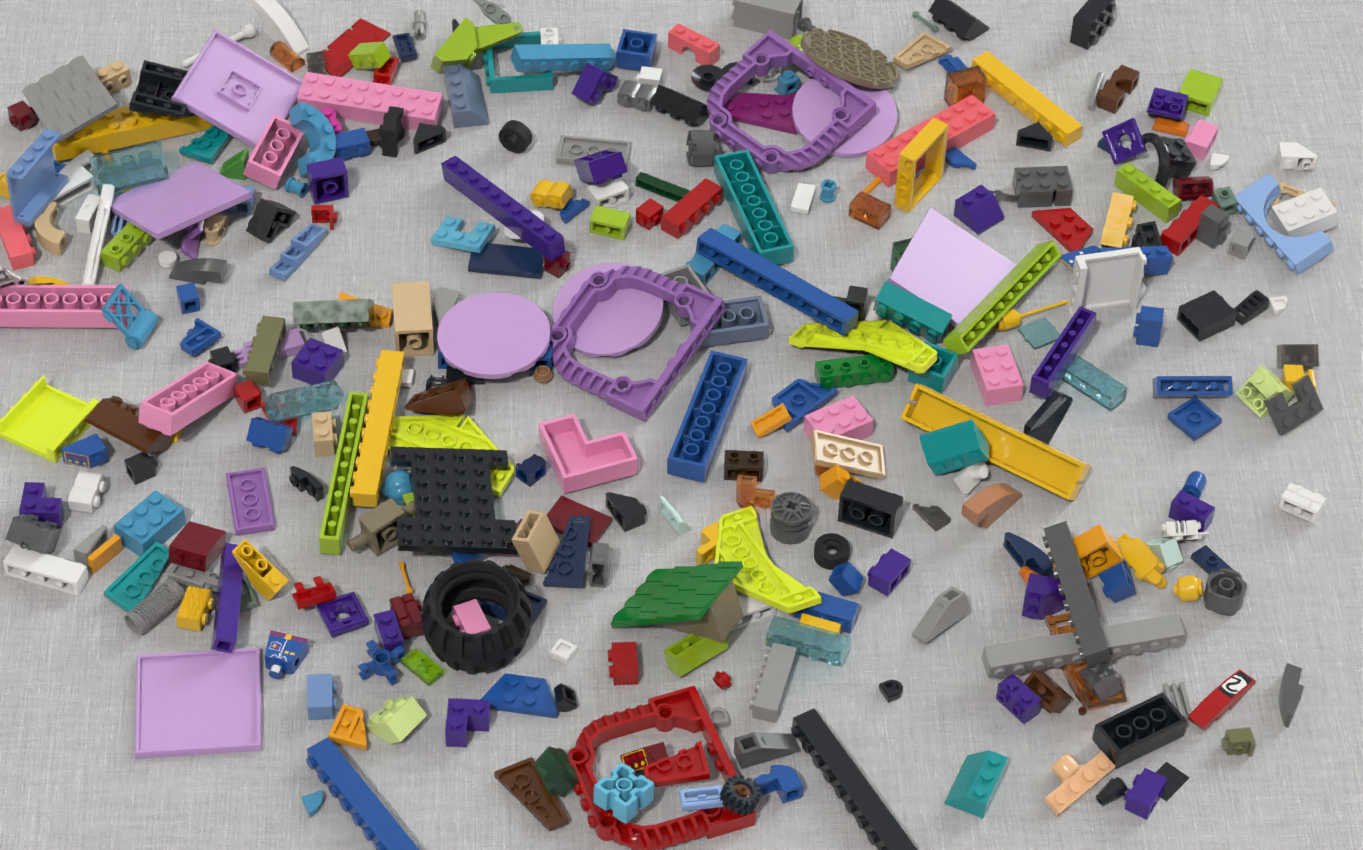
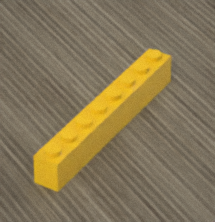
[971,51,1083,147]

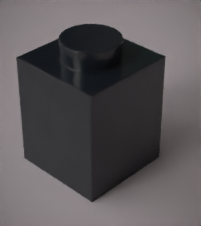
[124,452,157,485]

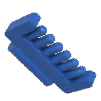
[938,54,969,83]

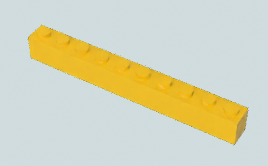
[350,350,405,508]

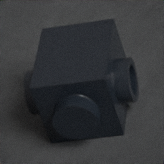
[208,346,237,373]

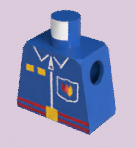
[265,630,309,679]

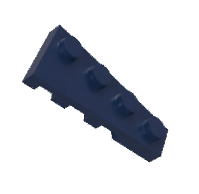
[543,516,591,588]

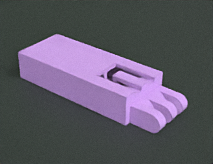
[233,328,305,369]

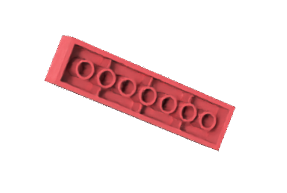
[865,95,996,188]

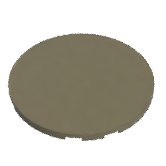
[801,28,899,89]

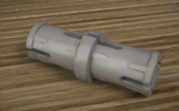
[413,10,426,40]

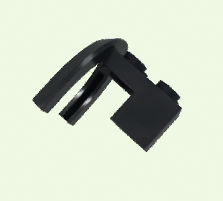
[1134,133,1197,188]

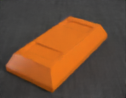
[1152,116,1190,137]

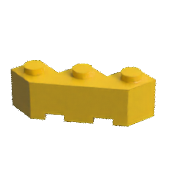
[1100,192,1137,248]

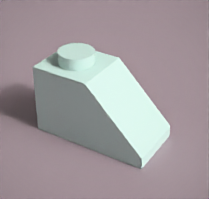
[1145,537,1183,570]

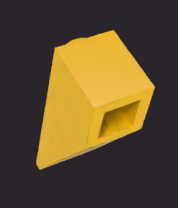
[232,539,289,601]

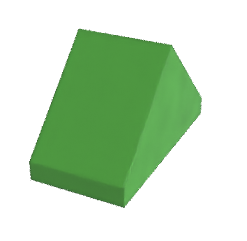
[219,148,249,181]

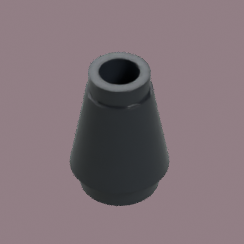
[1096,777,1128,806]

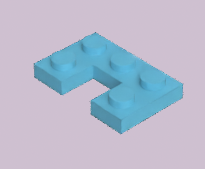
[431,216,496,253]

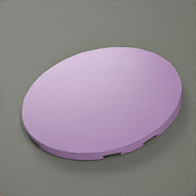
[792,77,897,158]
[553,263,664,358]
[437,292,551,379]

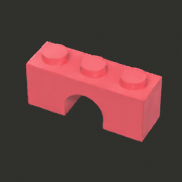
[668,23,720,65]

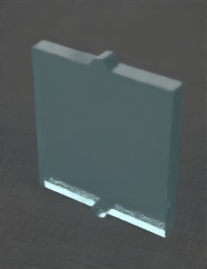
[1018,317,1060,350]

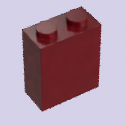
[168,521,226,572]

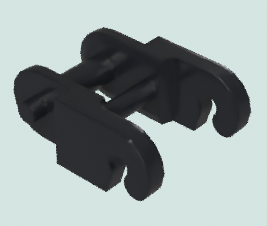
[425,374,446,391]

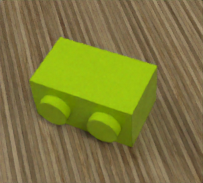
[348,42,391,69]
[589,205,631,241]

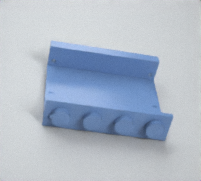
[6,128,69,227]

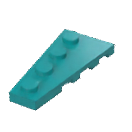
[104,541,169,613]

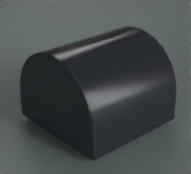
[554,683,577,712]

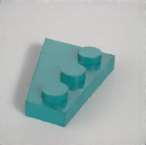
[179,125,232,164]

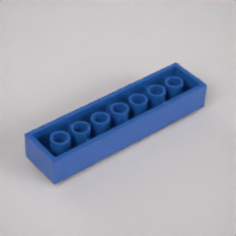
[667,350,748,483]

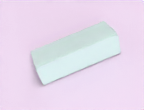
[659,496,692,535]

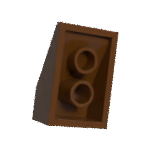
[405,378,474,416]

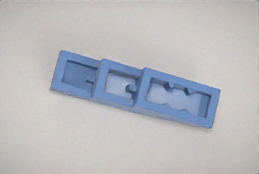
[269,223,327,281]

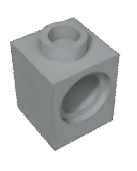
[1227,228,1255,260]

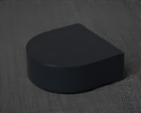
[879,680,903,703]

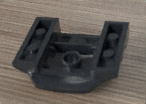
[129,60,194,118]

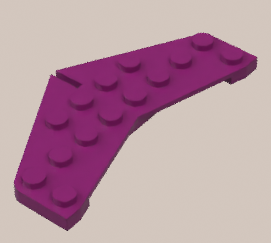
[724,91,798,135]

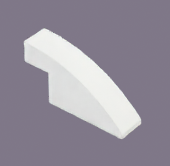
[251,0,309,57]
[53,150,98,210]

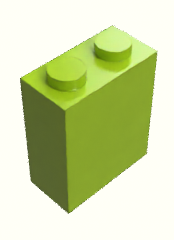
[1179,69,1223,117]

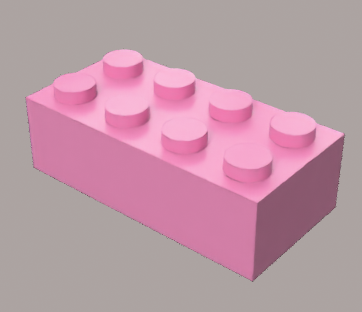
[243,114,304,190]

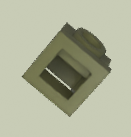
[1221,727,1256,757]

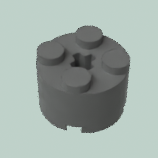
[686,130,718,166]
[1203,568,1247,616]

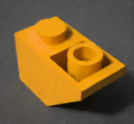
[819,465,862,499]

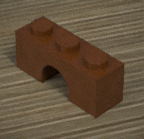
[1096,64,1140,114]

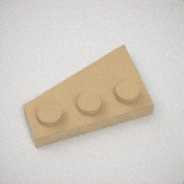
[893,32,952,70]

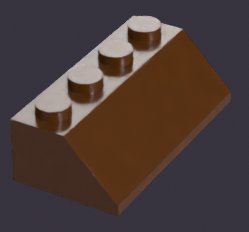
[85,396,173,454]

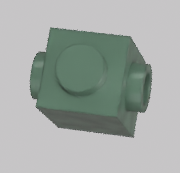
[1211,186,1238,215]

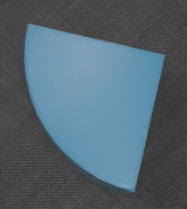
[302,790,323,817]

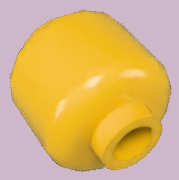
[1173,575,1203,602]

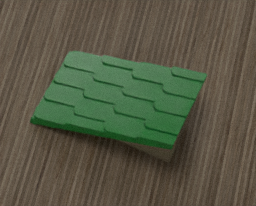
[611,561,743,642]

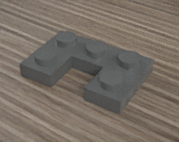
[1264,375,1323,435]

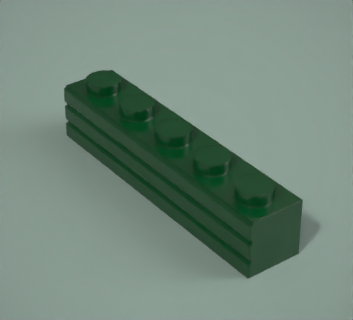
[635,172,690,202]

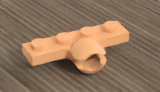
[1043,751,1116,816]

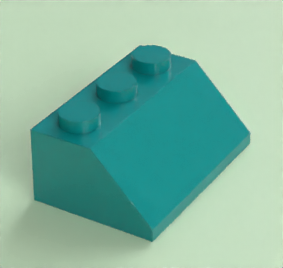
[919,419,989,476]
[944,750,1008,819]

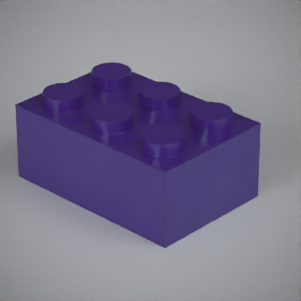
[574,149,627,185]

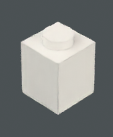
[636,66,662,88]

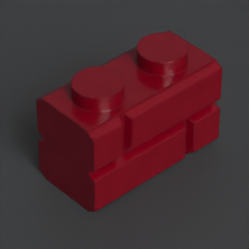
[1172,176,1213,199]
[389,593,424,640]

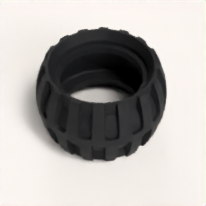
[421,559,532,675]

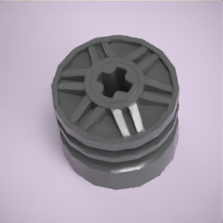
[770,492,812,545]

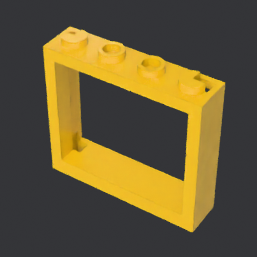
[894,118,949,213]

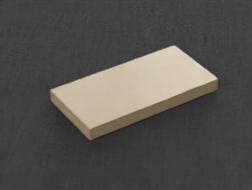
[811,429,886,480]

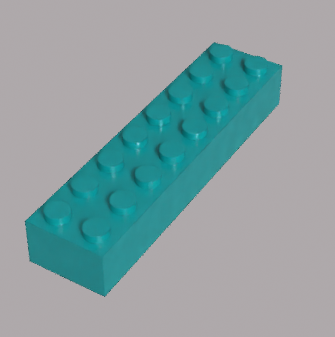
[713,149,794,265]

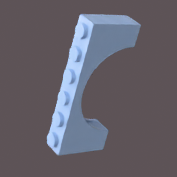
[1235,173,1334,275]

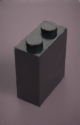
[1177,290,1237,342]

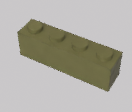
[243,315,286,386]

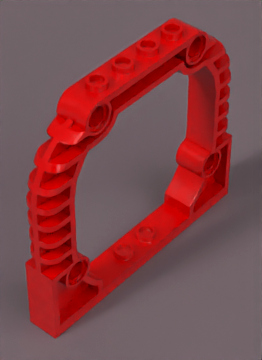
[566,685,756,850]

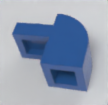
[754,765,803,804]

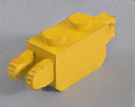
[1116,533,1168,589]

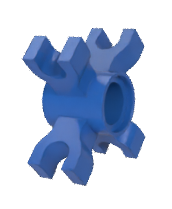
[358,640,406,685]

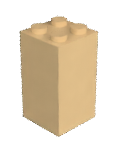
[392,281,434,357]

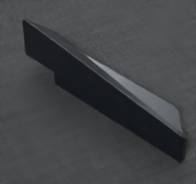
[1023,391,1073,445]

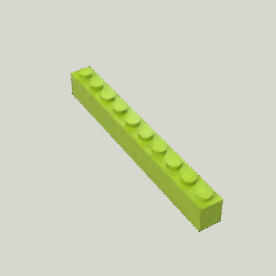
[942,240,1062,354]
[319,392,369,555]

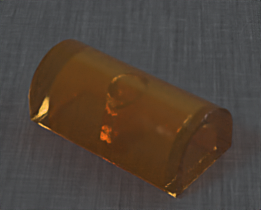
[270,41,305,72]

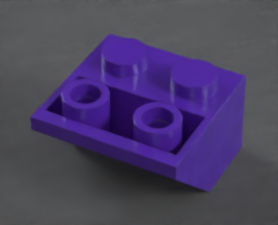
[1147,87,1189,121]

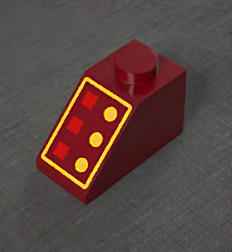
[620,742,668,773]

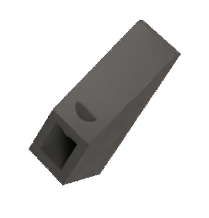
[734,732,799,769]

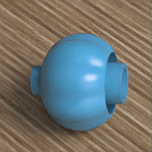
[381,469,413,505]

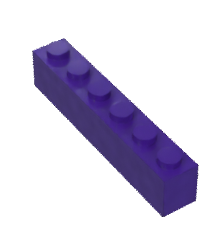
[1029,306,1097,400]

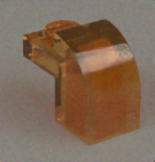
[736,475,775,509]

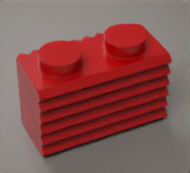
[608,641,638,686]

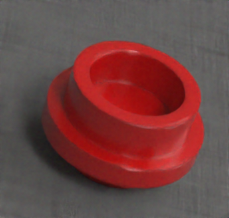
[713,671,732,690]

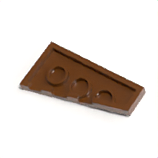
[494,757,569,831]

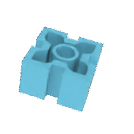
[593,762,654,824]

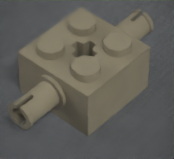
[347,498,415,557]

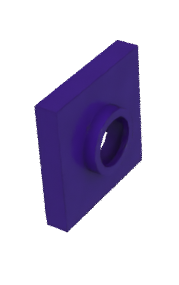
[1102,118,1147,165]
[316,592,369,638]

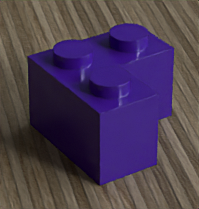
[571,63,618,105]
[19,482,64,529]
[445,698,490,748]

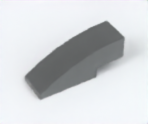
[169,258,228,285]
[1279,663,1304,728]

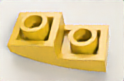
[29,276,70,285]

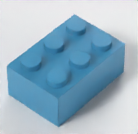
[113,490,186,556]

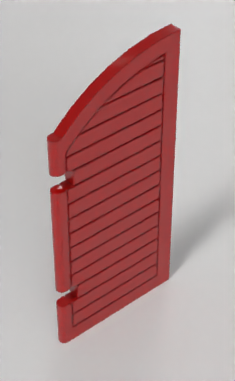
[317,18,391,77]

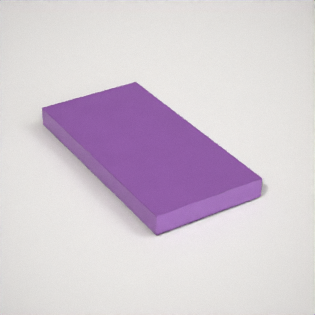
[226,467,275,536]

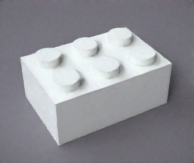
[1272,187,1337,237]

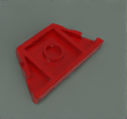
[1031,208,1093,252]

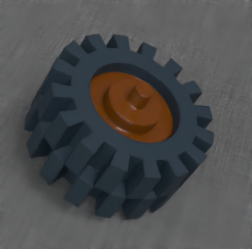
[720,775,761,815]

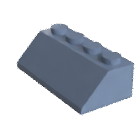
[444,64,489,128]
[689,295,769,348]

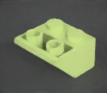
[1236,366,1294,418]
[365,696,427,744]

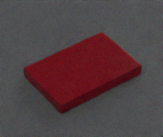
[547,495,612,547]

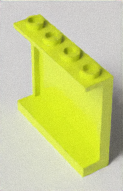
[0,375,100,464]

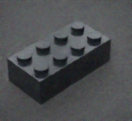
[1092,692,1187,769]

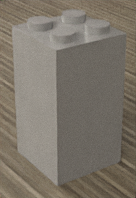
[732,0,803,40]

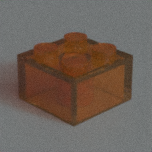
[944,66,987,107]

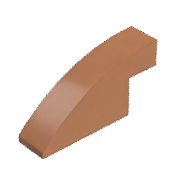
[961,483,1023,529]

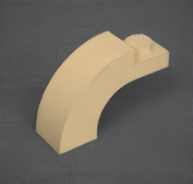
[34,201,67,256]

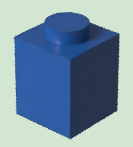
[176,282,201,314]
[828,562,864,596]

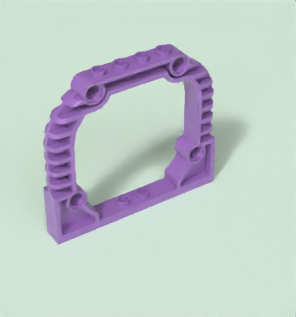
[707,30,876,174]
[550,266,725,422]

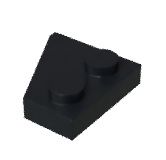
[1131,221,1163,247]

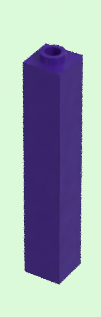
[211,543,243,653]

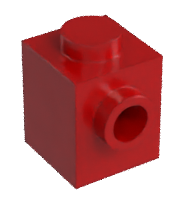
[636,198,664,230]
[233,380,262,414]

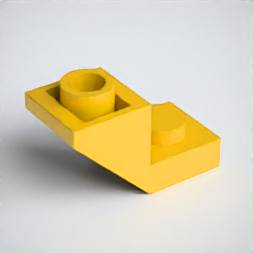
[696,521,719,565]

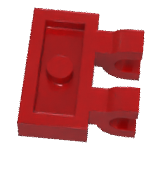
[292,576,337,610]

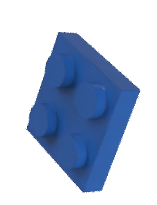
[1167,396,1222,441]

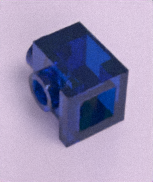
[516,454,546,487]

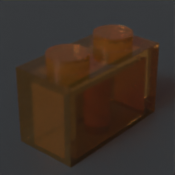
[848,191,891,230]

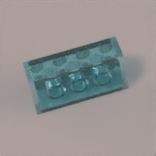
[89,140,170,196]

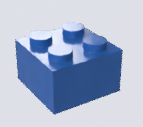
[616,29,657,71]

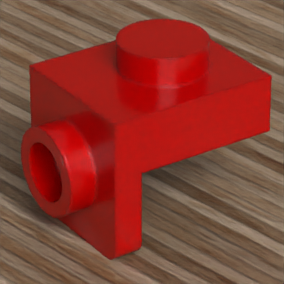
[311,205,337,230]

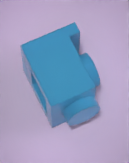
[775,71,800,95]

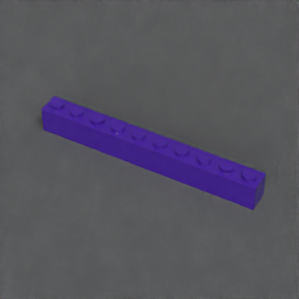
[441,155,566,261]

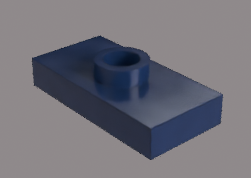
[392,33,418,62]
[1191,545,1233,574]

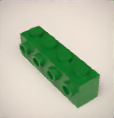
[814,354,894,390]

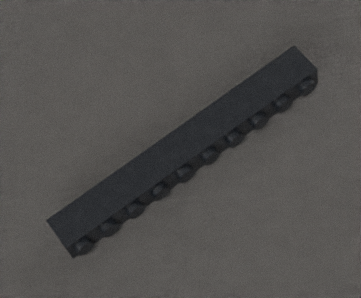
[791,708,918,850]

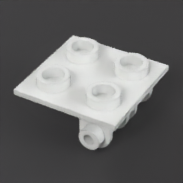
[1160,520,1209,541]

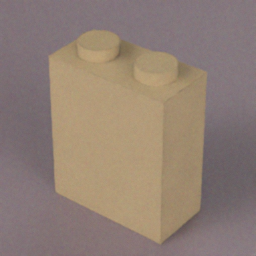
[511,510,560,573]

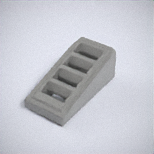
[73,525,109,567]

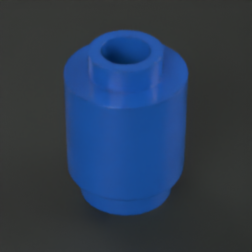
[1182,471,1206,498]

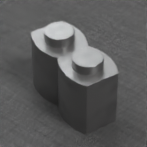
[617,80,657,111]
[588,543,611,588]

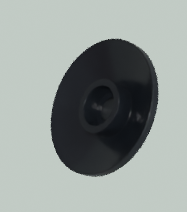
[691,65,725,89]

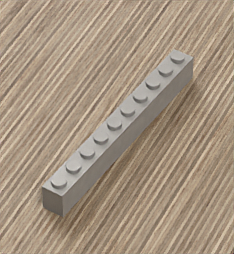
[981,614,1186,678]

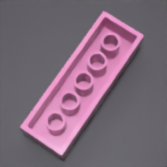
[138,361,238,436]

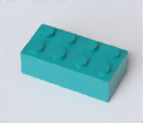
[873,281,953,344]

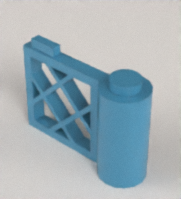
[101,283,159,349]

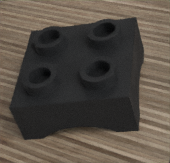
[379,106,405,158]

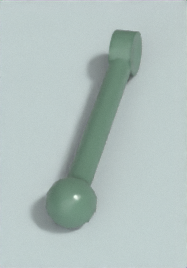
[912,11,938,32]

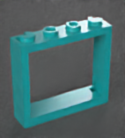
[483,31,553,94]

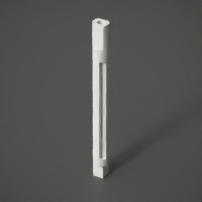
[82,184,115,285]

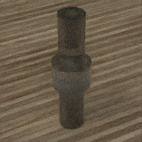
[989,190,1016,202]

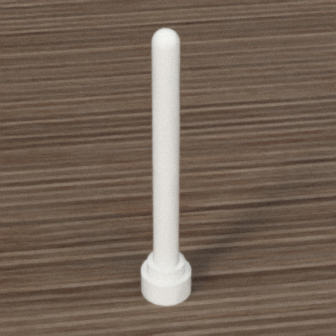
[182,23,256,67]

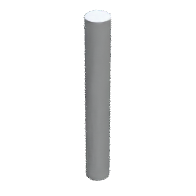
[1088,72,1104,111]

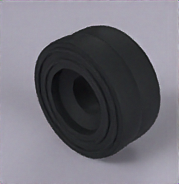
[498,120,532,153]
[814,533,850,570]

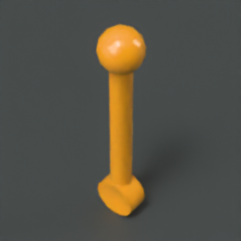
[399,561,413,594]

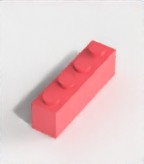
[0,205,36,271]

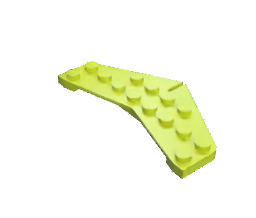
[788,320,937,374]
[362,414,514,497]
[715,506,821,613]

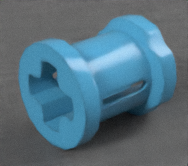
[285,177,309,198]
[820,179,837,203]

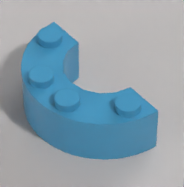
[289,102,336,177]

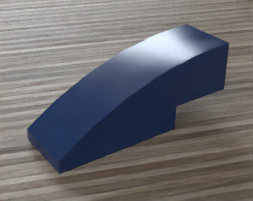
[1003,532,1055,578]

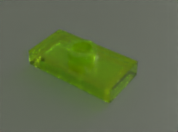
[401,648,444,686]

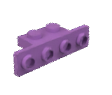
[180,220,204,259]

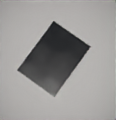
[1155,762,1190,802]

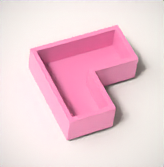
[538,414,638,494]

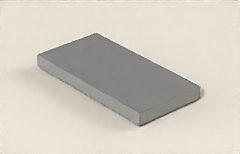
[556,135,631,168]

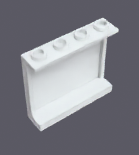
[1067,247,1147,318]

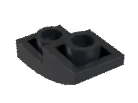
[289,466,324,502]

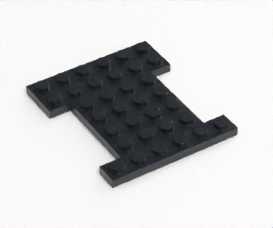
[390,446,518,554]

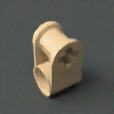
[203,214,228,246]

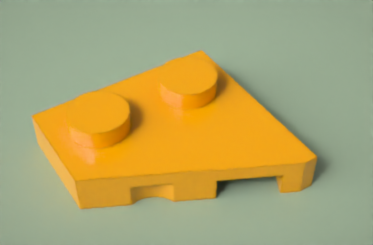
[328,704,367,751]

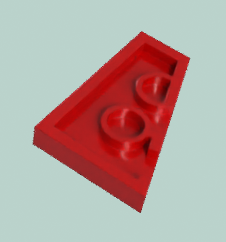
[643,741,710,788]

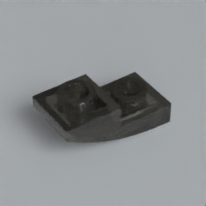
[306,51,326,75]

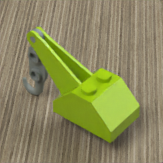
[430,0,522,73]

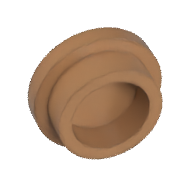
[533,365,552,383]

